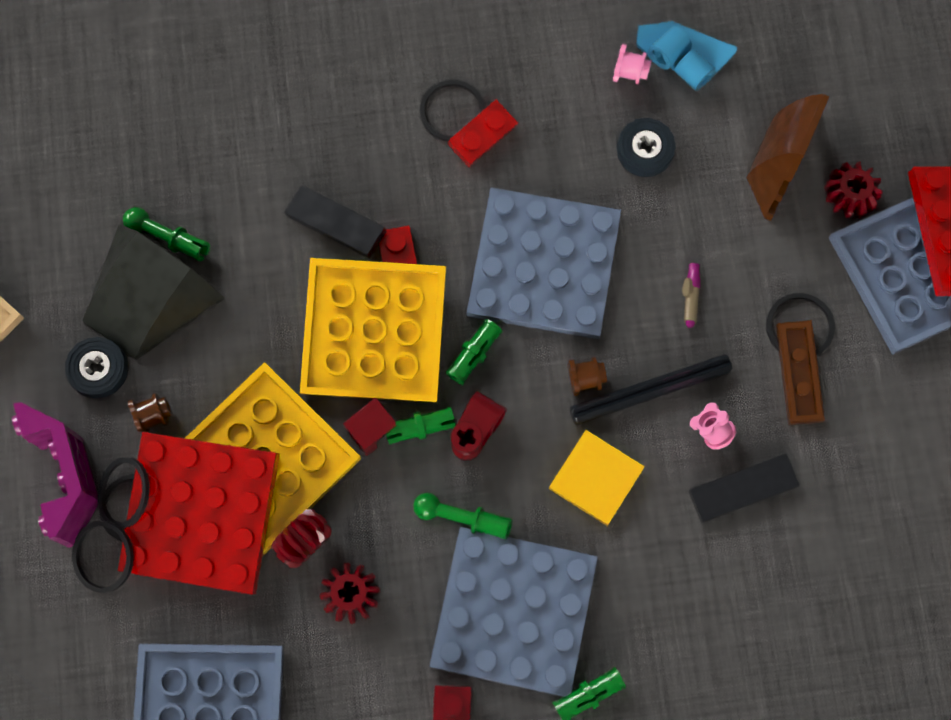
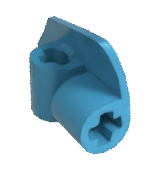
[636,21,737,91]

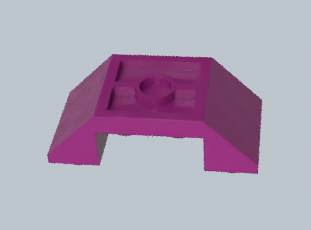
[12,402,98,548]

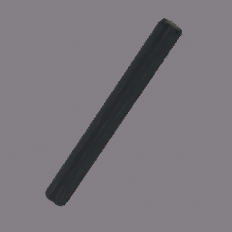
[570,354,733,425]

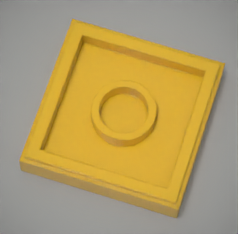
[549,430,645,526]

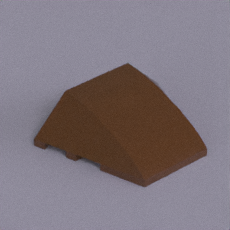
[747,94,830,221]

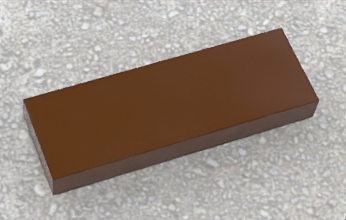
[776,320,825,425]

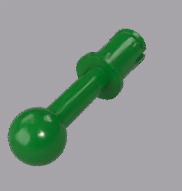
[123,207,210,262]
[413,493,513,540]

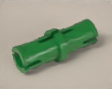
[445,319,503,385]
[386,407,456,445]
[552,667,627,720]

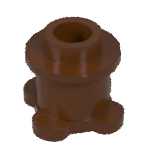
[568,357,607,396]
[128,393,172,433]

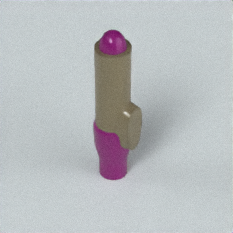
[682,263,701,328]

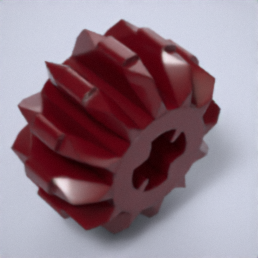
[824,161,883,219]
[271,509,332,568]
[319,563,381,624]

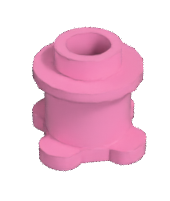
[613,44,651,85]
[690,403,736,449]

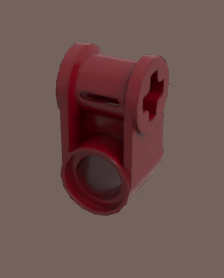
[451,391,507,461]

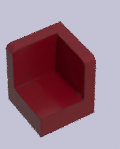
[343,397,396,456]

